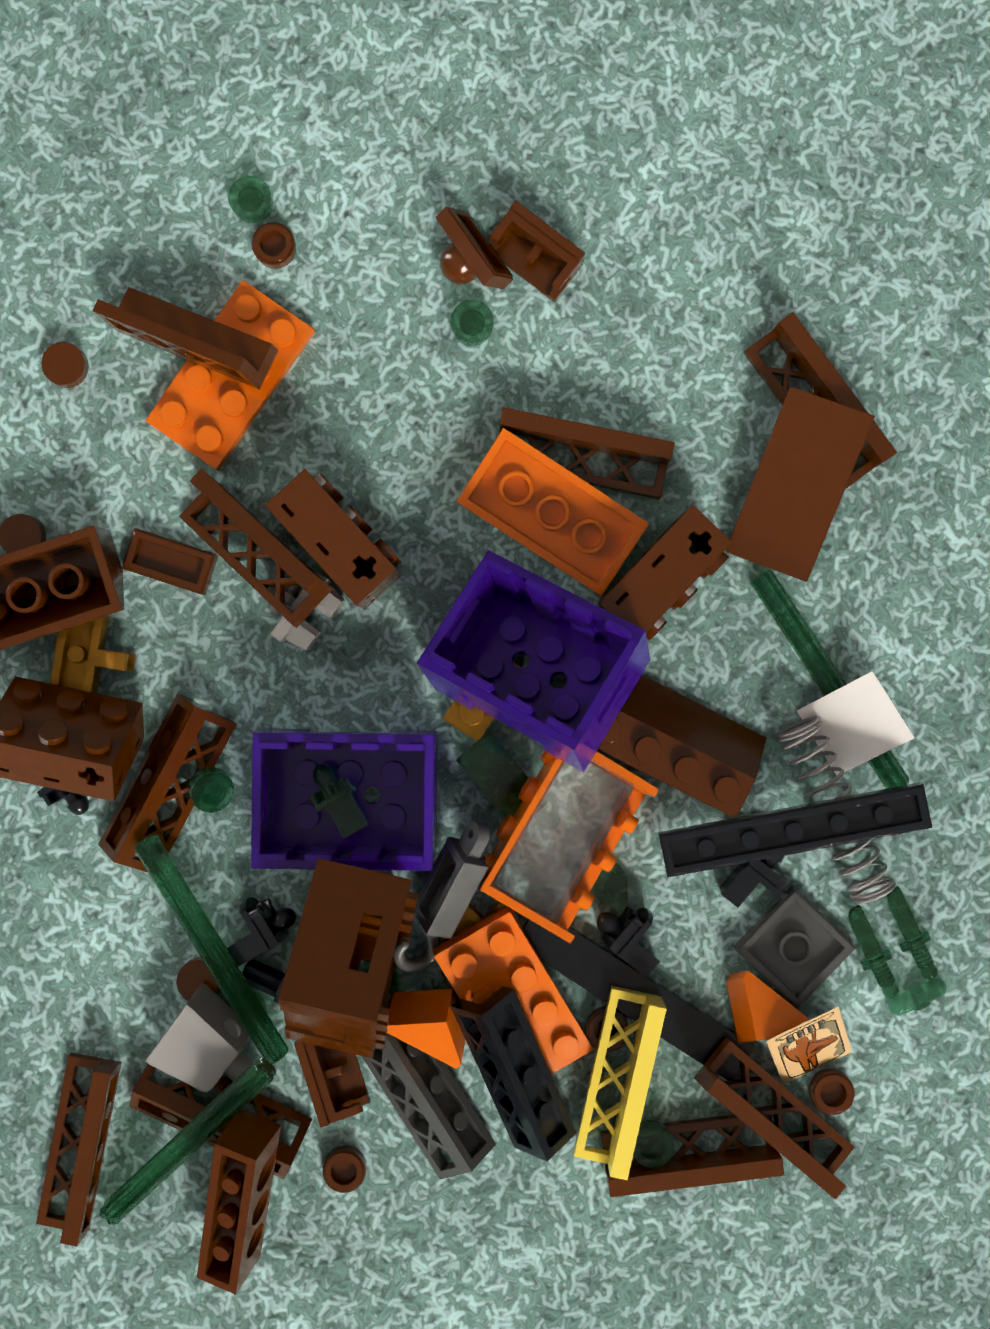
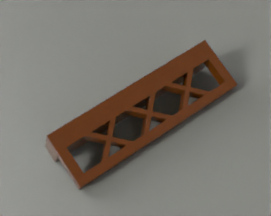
[92,287,278,390]
[744,312,898,489]
[499,407,675,499]
[179,469,332,628]
[98,693,237,875]
[694,1038,854,1200]
[36,1052,122,1247]
[129,1064,312,1180]
[601,1114,785,1198]

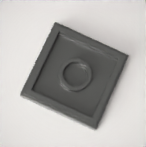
[733,886,856,1009]

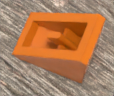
[726,970,810,1043]
[387,988,466,1069]

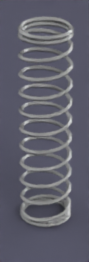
[776,716,896,904]

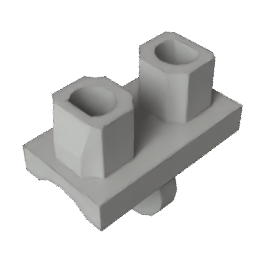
[269,571,345,651]

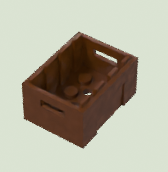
[279,858,418,1058]

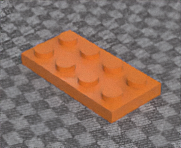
[145,280,315,472]
[456,428,650,596]
[432,906,594,1074]

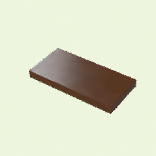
[725,386,875,582]

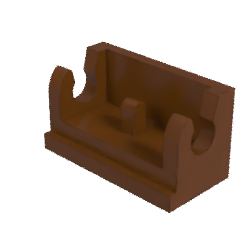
[489,200,585,303]
[294,1041,370,1128]

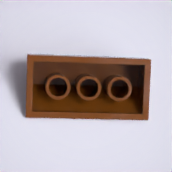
[0,525,124,650]
[598,675,767,819]

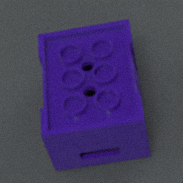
[417,550,650,772]
[251,729,438,871]

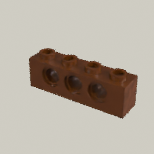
[197,1109,281,1295]

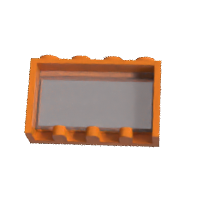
[478,749,659,944]

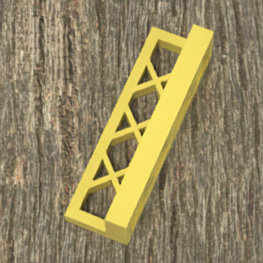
[573,985,667,1180]

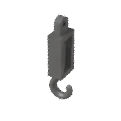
[393,821,490,973]

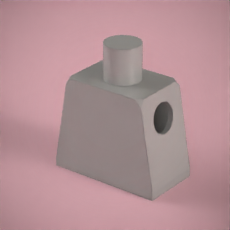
[145,982,260,1092]

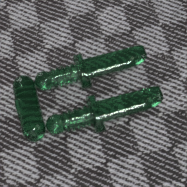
[848,886,947,1016]

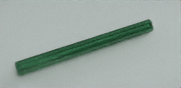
[751,570,909,789]
[134,834,288,1065]
[100,1058,276,1225]

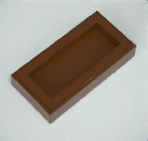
[121,528,219,596]

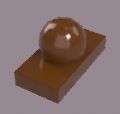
[435,207,514,289]

